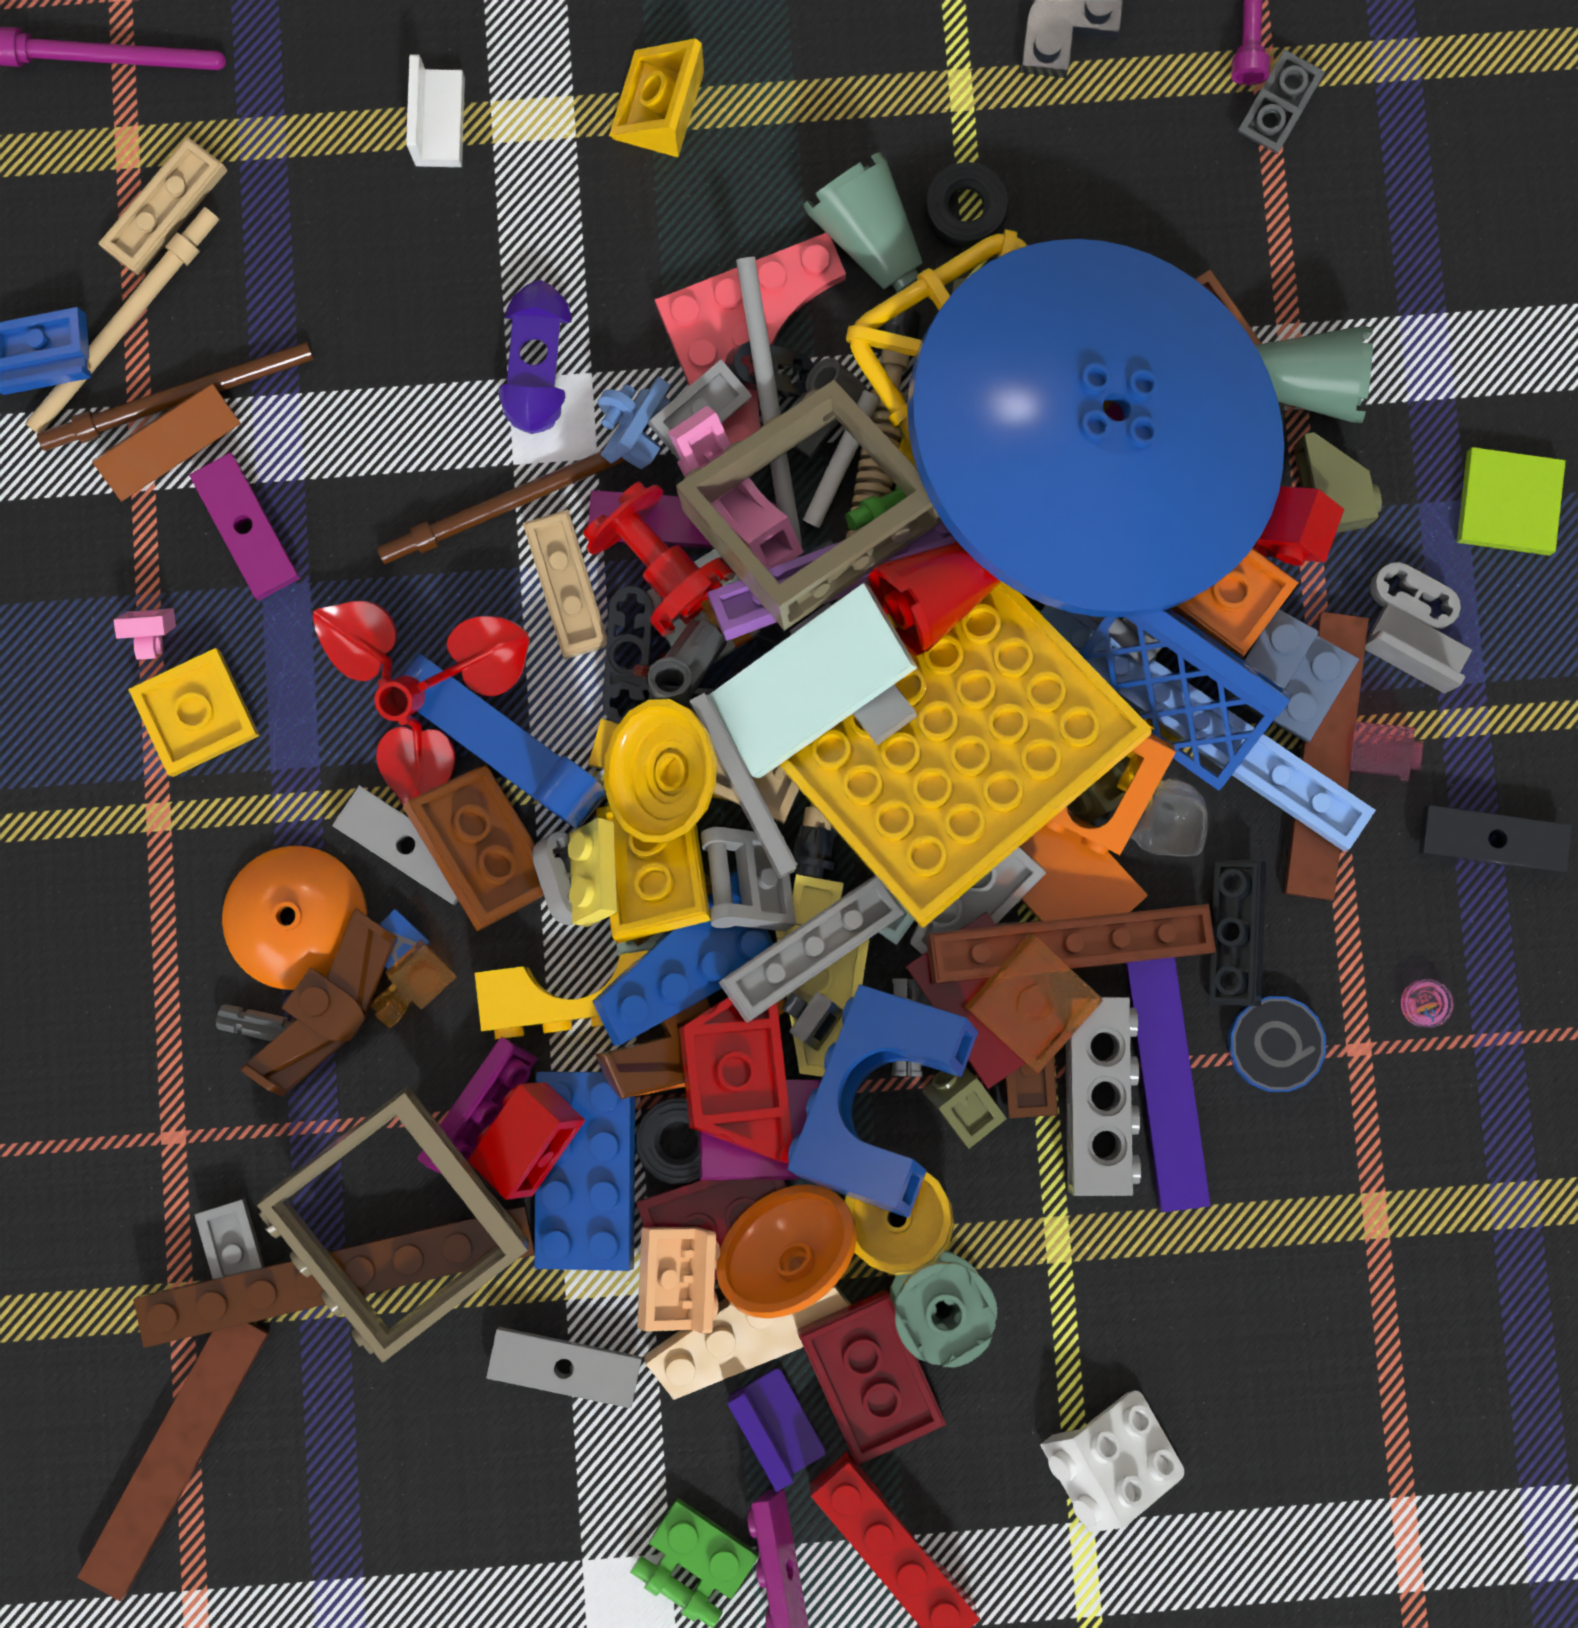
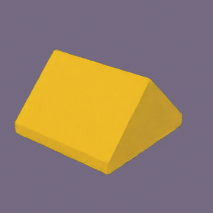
[609,38,704,157]

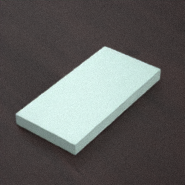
[709,583,918,779]

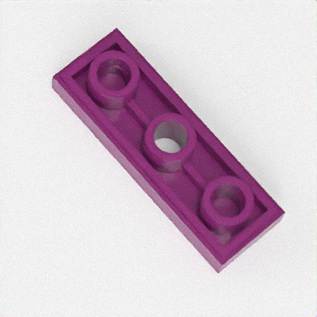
[189,452,301,601]
[417,1036,538,1174]
[748,1488,809,1628]

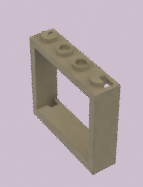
[676,380,942,631]
[257,1086,529,1363]

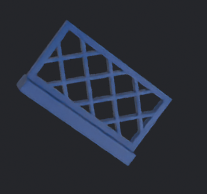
[1079,608,1291,791]

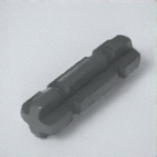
[216,1004,297,1041]

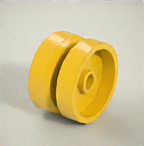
[845,1172,954,1275]

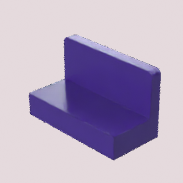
[727,1367,826,1492]

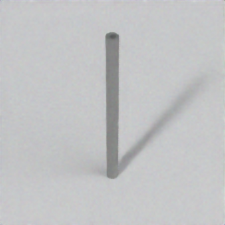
[736,257,802,545]

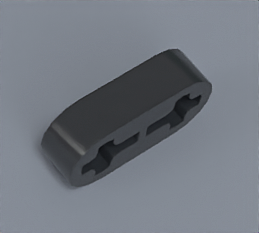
[725,342,814,397]

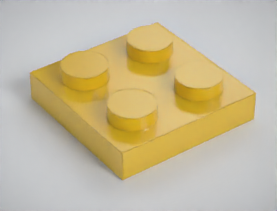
[128,648,260,777]

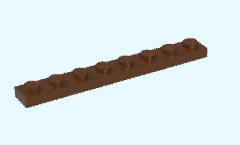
[133,1205,535,1348]

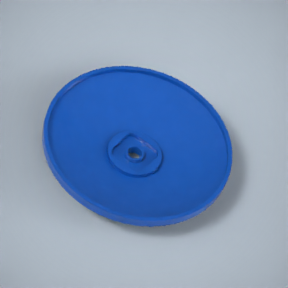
[907,239,1284,618]

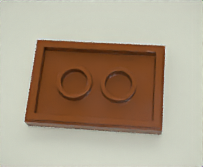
[403,763,544,931]

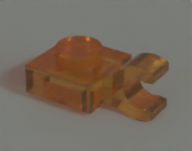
[370,939,457,1028]

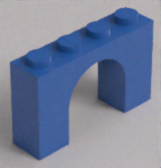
[787,984,978,1218]

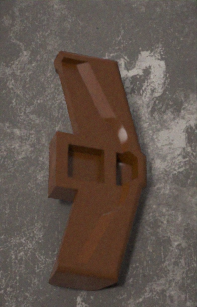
[239,908,397,1097]
[596,998,786,1099]

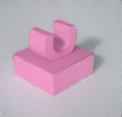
[114,608,176,660]

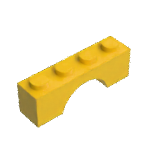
[475,950,649,1040]

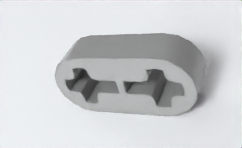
[1370,562,1461,631]
[532,831,572,925]

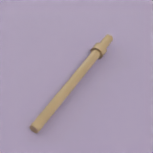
[25,207,219,433]

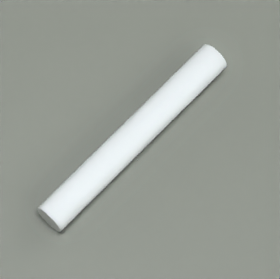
[803,390,880,528]

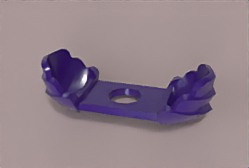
[498,280,572,434]

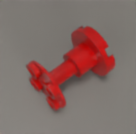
[583,482,736,637]

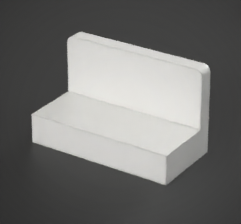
[406,54,465,167]

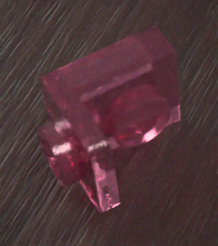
[1350,722,1424,781]

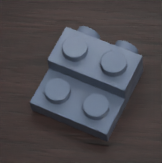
[1225,610,1359,743]

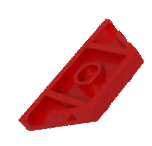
[679,997,793,1163]

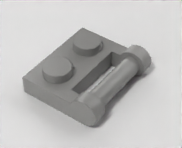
[701,827,796,932]

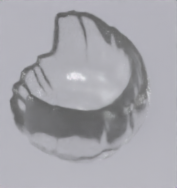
[1130,778,1208,857]

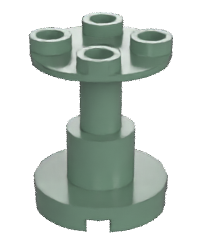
[889,1251,997,1367]

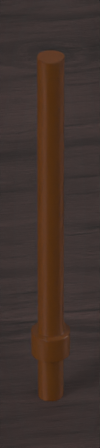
[37,342,314,451]
[376,450,626,565]

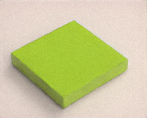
[1457,447,1566,556]

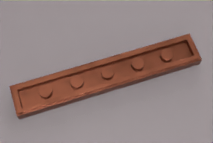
[1283,612,1369,901]
[926,904,1216,984]
[77,1322,271,1602]

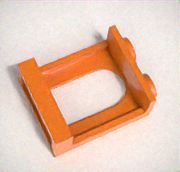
[1045,734,1176,855]

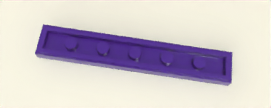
[1124,958,1211,1213]

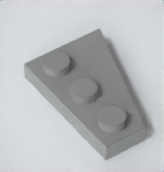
[910,846,1046,954]

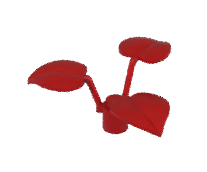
[313,601,530,806]

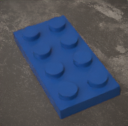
[534,1072,635,1271]

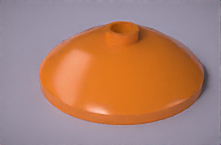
[222,846,368,990]
[716,1184,857,1318]

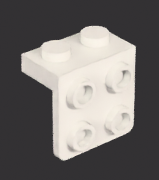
[1040,1391,1184,1532]

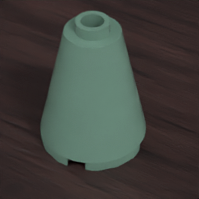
[803,152,923,292]
[1255,326,1373,423]

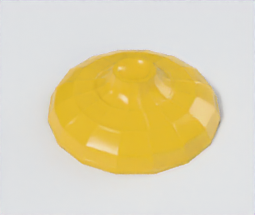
[604,699,717,843]

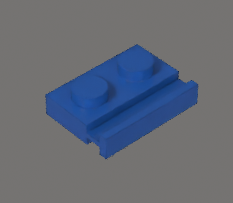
[0,307,91,395]

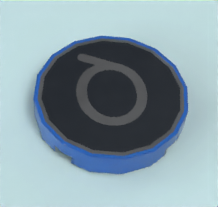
[1227,996,1326,1092]

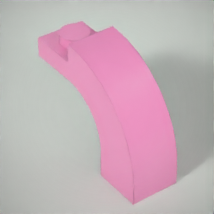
[668,406,804,569]

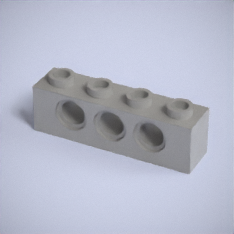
[1064,998,1141,1196]

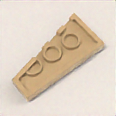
[644,1285,851,1400]

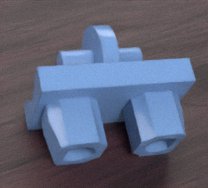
[598,376,671,469]

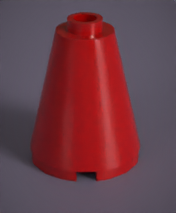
[868,542,1002,656]

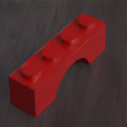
[810,1451,980,1628]

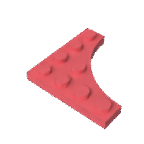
[655,233,846,444]

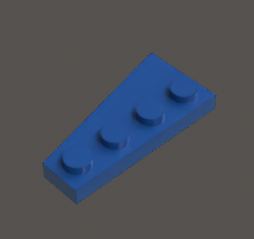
[592,870,774,1046]

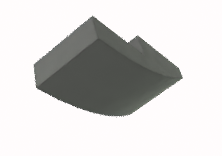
[1237,50,1325,154]

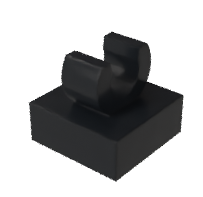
[781,991,843,1052]

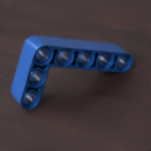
[402,653,606,830]

